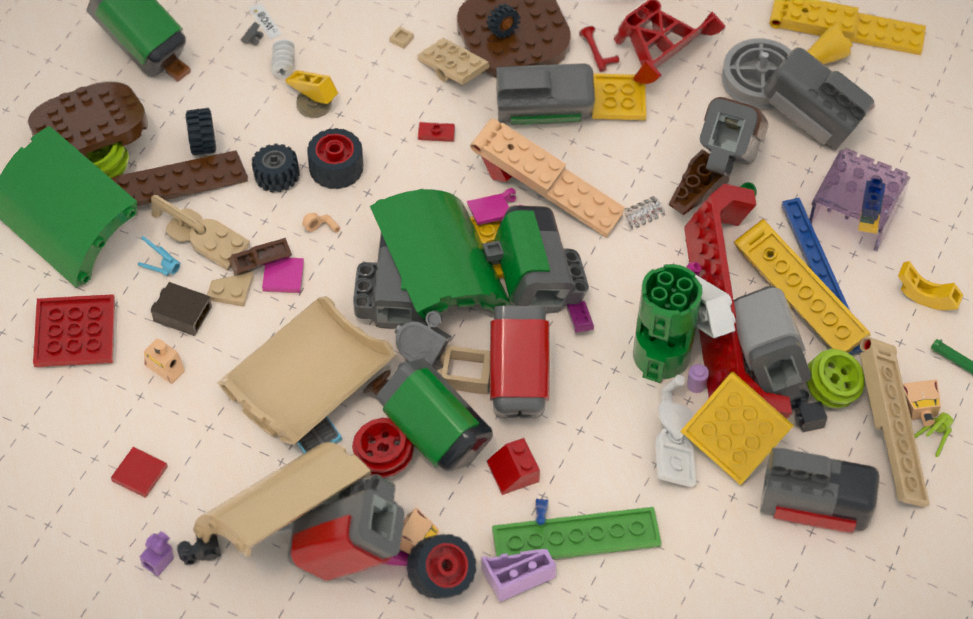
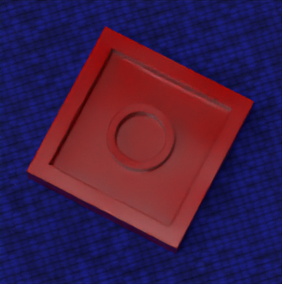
[111,447,168,498]

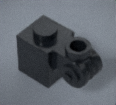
[790,389,828,433]
[177,534,221,565]

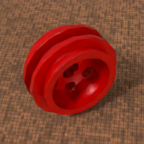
[352,417,414,478]

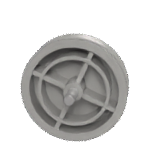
[722,38,792,109]

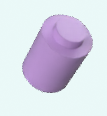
[687,364,709,393]

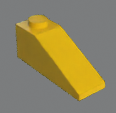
[285,70,339,104]

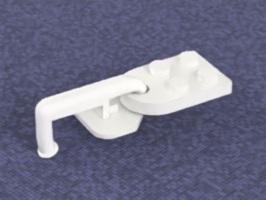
[655,374,696,488]

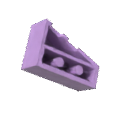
[481,549,556,602]

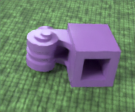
[139,531,174,576]

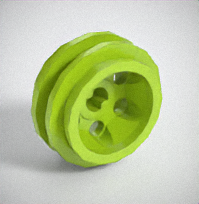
[86,141,129,178]
[806,349,865,409]

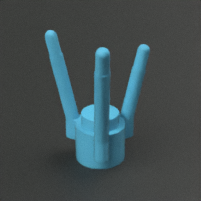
[137,236,181,276]

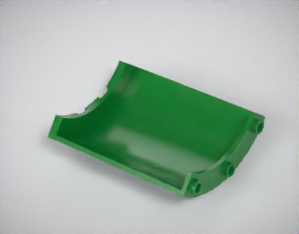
[0,126,137,288]
[370,189,512,320]

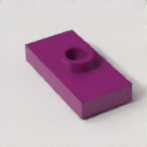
[566,301,594,333]

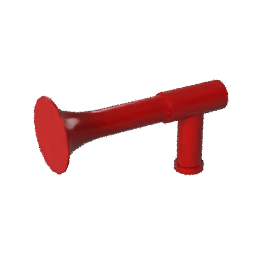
[579,26,619,72]

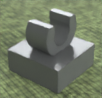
[240,22,264,46]
[483,241,504,265]

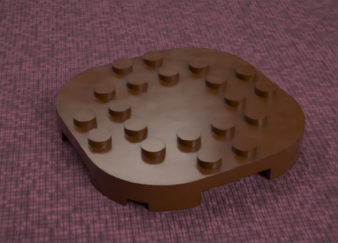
[457,0,571,78]
[28,81,148,158]

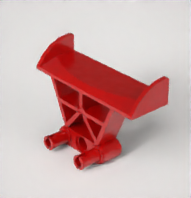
[614,0,726,84]

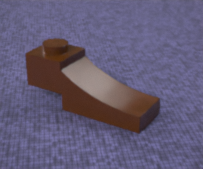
[228,238,292,276]

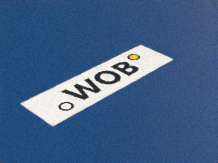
[249,3,282,39]

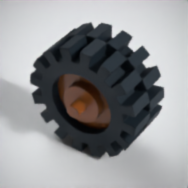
[486,3,520,38]

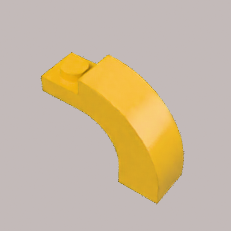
[898,261,963,310]

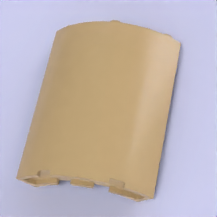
[217,296,396,445]
[193,442,371,557]

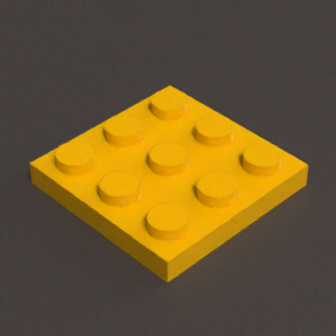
[592,73,646,120]

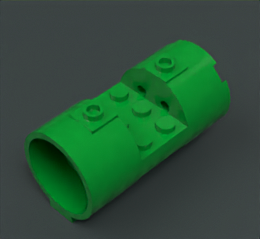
[633,264,703,383]

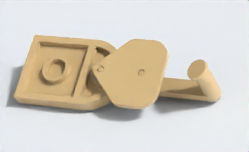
[151,195,250,271]

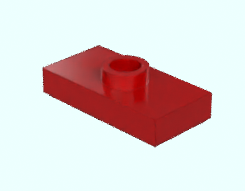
[418,122,455,142]

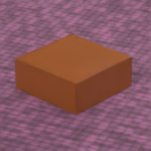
[165,59,191,82]

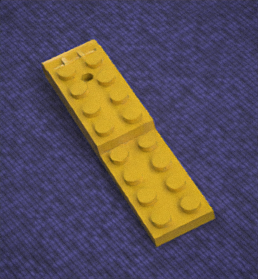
[769,0,926,55]
[733,219,871,353]

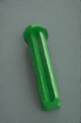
[931,339,973,374]

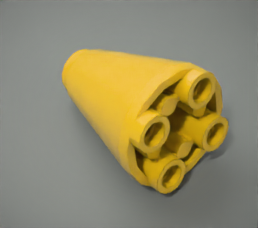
[807,24,853,65]

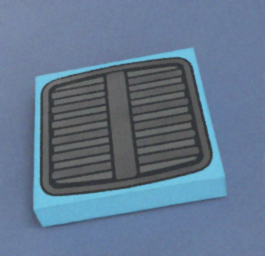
[296,416,342,453]

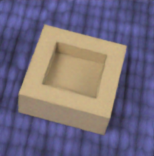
[390,26,414,49]

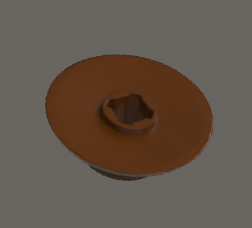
[363,370,391,396]

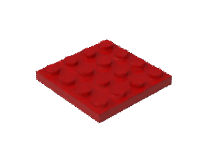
[33,294,115,367]

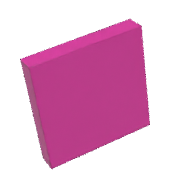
[262,258,304,293]

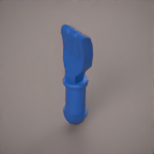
[535,499,548,525]

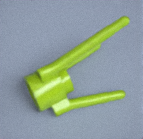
[914,412,954,457]

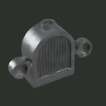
[394,310,452,369]

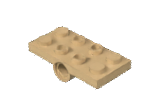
[417,38,489,85]

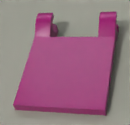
[467,188,516,225]

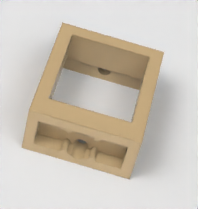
[439,345,490,394]

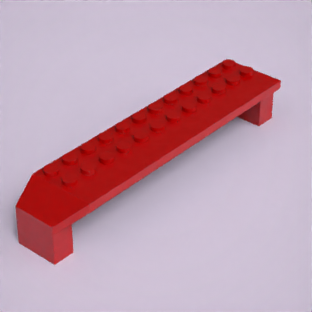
[684,184,792,419]

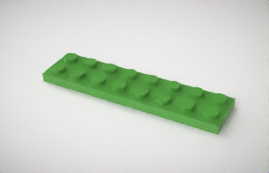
[492,507,661,559]

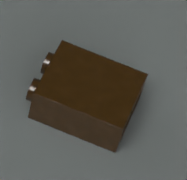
[151,282,212,336]

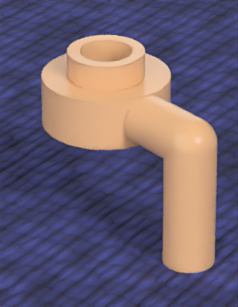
[302,213,340,233]

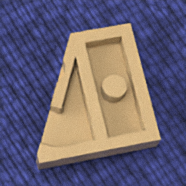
[207,272,253,307]

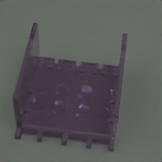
[809,148,910,252]

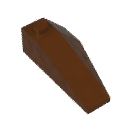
[669,149,730,215]

